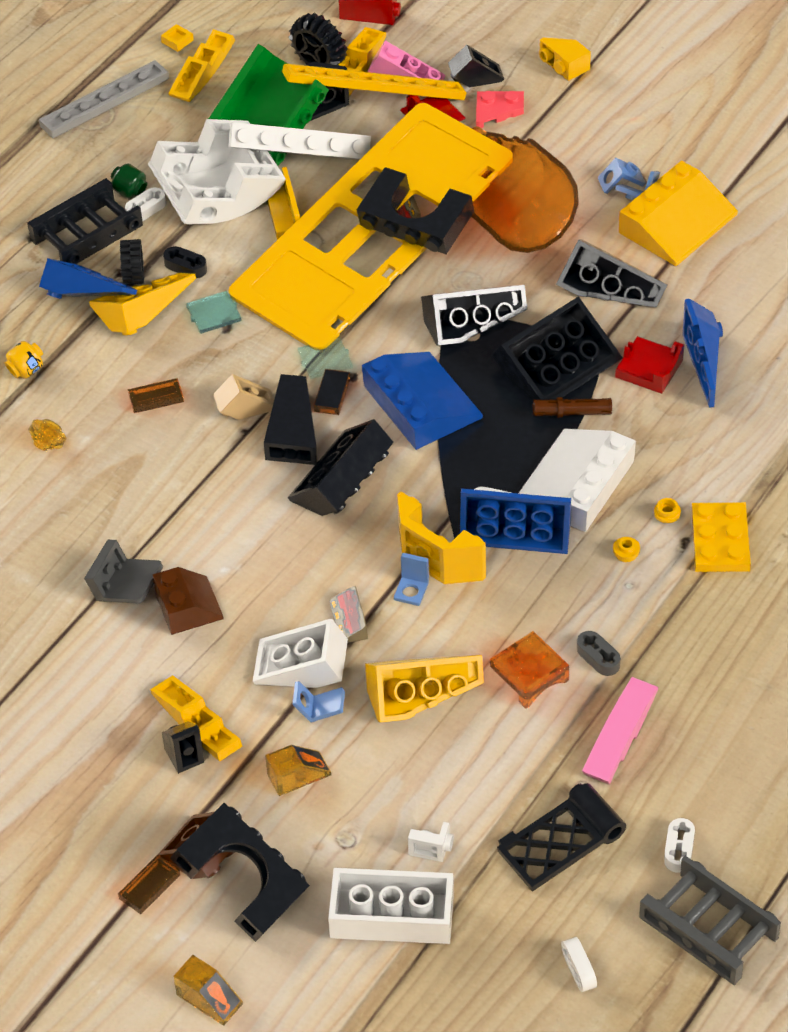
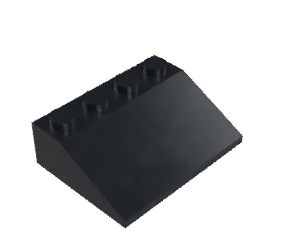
[492,296,623,400]

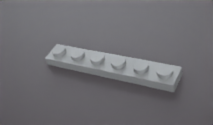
[39,60,169,138]

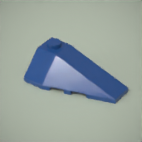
[39,258,137,299]
[682,299,723,408]

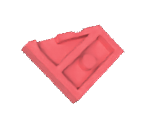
[476,91,524,129]

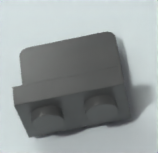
[84,539,163,604]

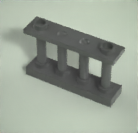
[639,855,781,986]

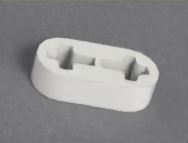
[125,187,166,221]
[664,818,695,873]
[561,937,597,992]

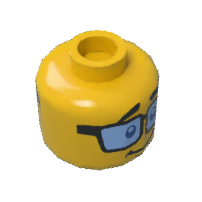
[5,341,43,379]

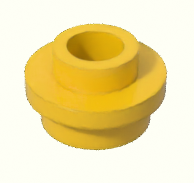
[654,498,681,523]
[613,537,640,562]

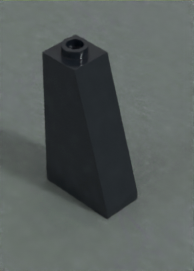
[264,374,318,465]

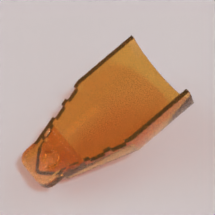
[471,126,579,253]

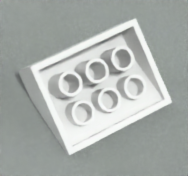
[518,429,636,532]

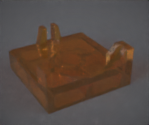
[490,631,569,709]

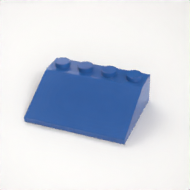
[362,352,483,450]
[460,489,571,554]

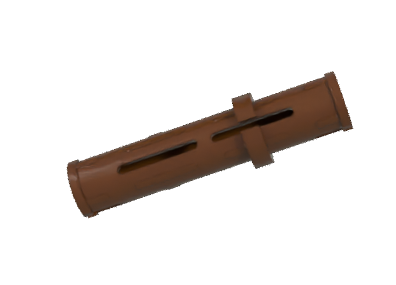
[533,397,612,418]

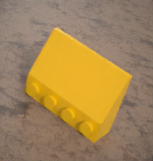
[619,160,738,266]

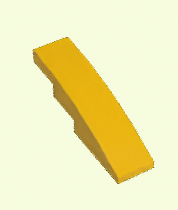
[338,27,386,96]
[168,29,235,102]
[150,675,243,761]

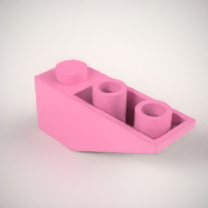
[368,41,445,80]

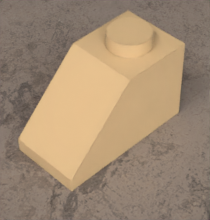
[213,374,274,420]

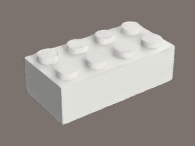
[328,868,454,944]

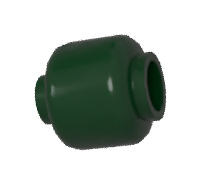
[111,163,147,199]

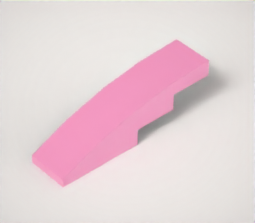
[582,677,659,784]

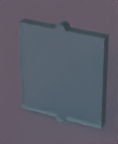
[186,291,242,334]
[298,337,353,379]

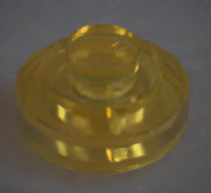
[28,419,67,451]

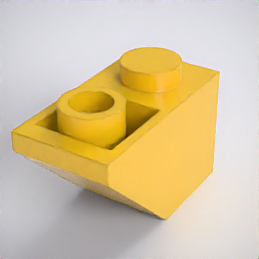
[539,37,591,81]

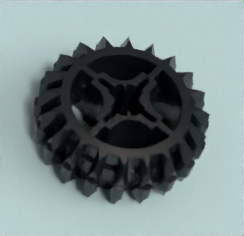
[288,12,348,65]

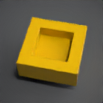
[161,24,194,52]

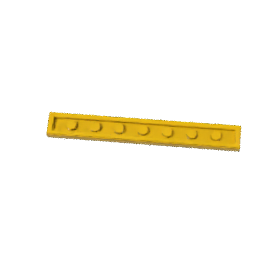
[282,64,466,100]

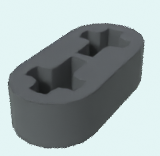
[577,631,621,676]

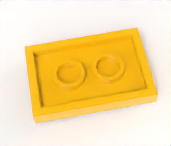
[691,502,751,572]

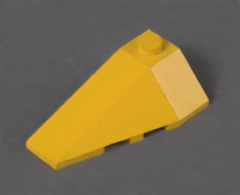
[365,655,484,723]

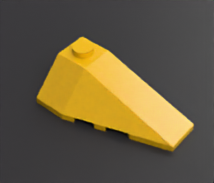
[89,273,196,335]

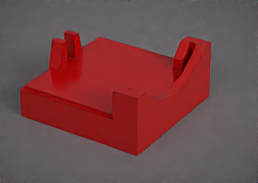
[615,336,684,394]

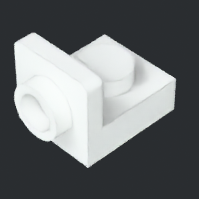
[408,822,454,862]

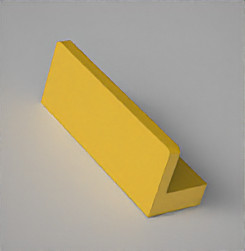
[267,167,300,240]

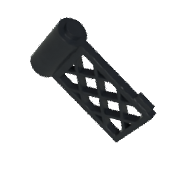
[497,783,627,892]

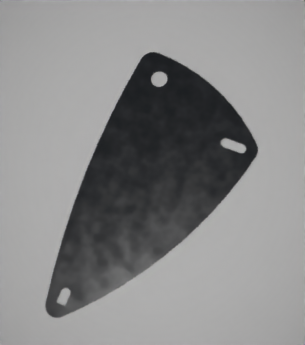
[438,320,599,539]

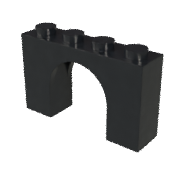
[356,167,474,255]
[170,803,310,942]

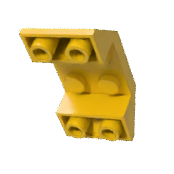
[397,491,486,584]

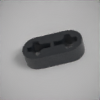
[163,246,207,278]

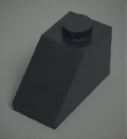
[448,45,504,88]
[162,721,204,774]

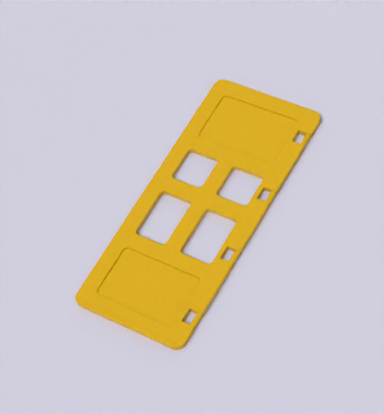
[229,103,513,351]

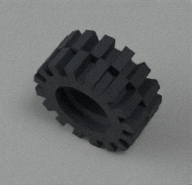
[120,239,144,285]

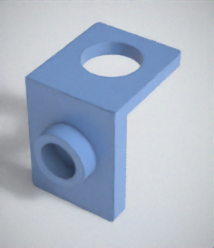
[598,157,646,194]
[615,171,660,200]
[394,553,429,606]
[292,681,345,722]

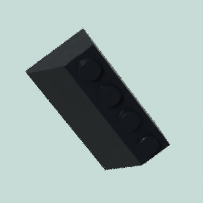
[288,419,394,516]

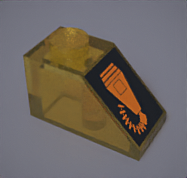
[265,745,331,796]
[173,955,243,1026]

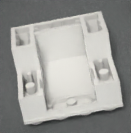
[148,119,286,225]

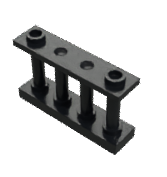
[27,178,143,264]

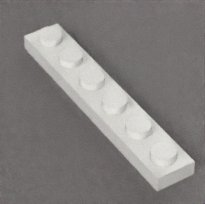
[228,122,371,160]

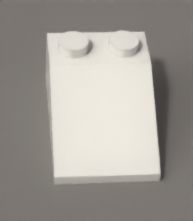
[253,618,348,688]

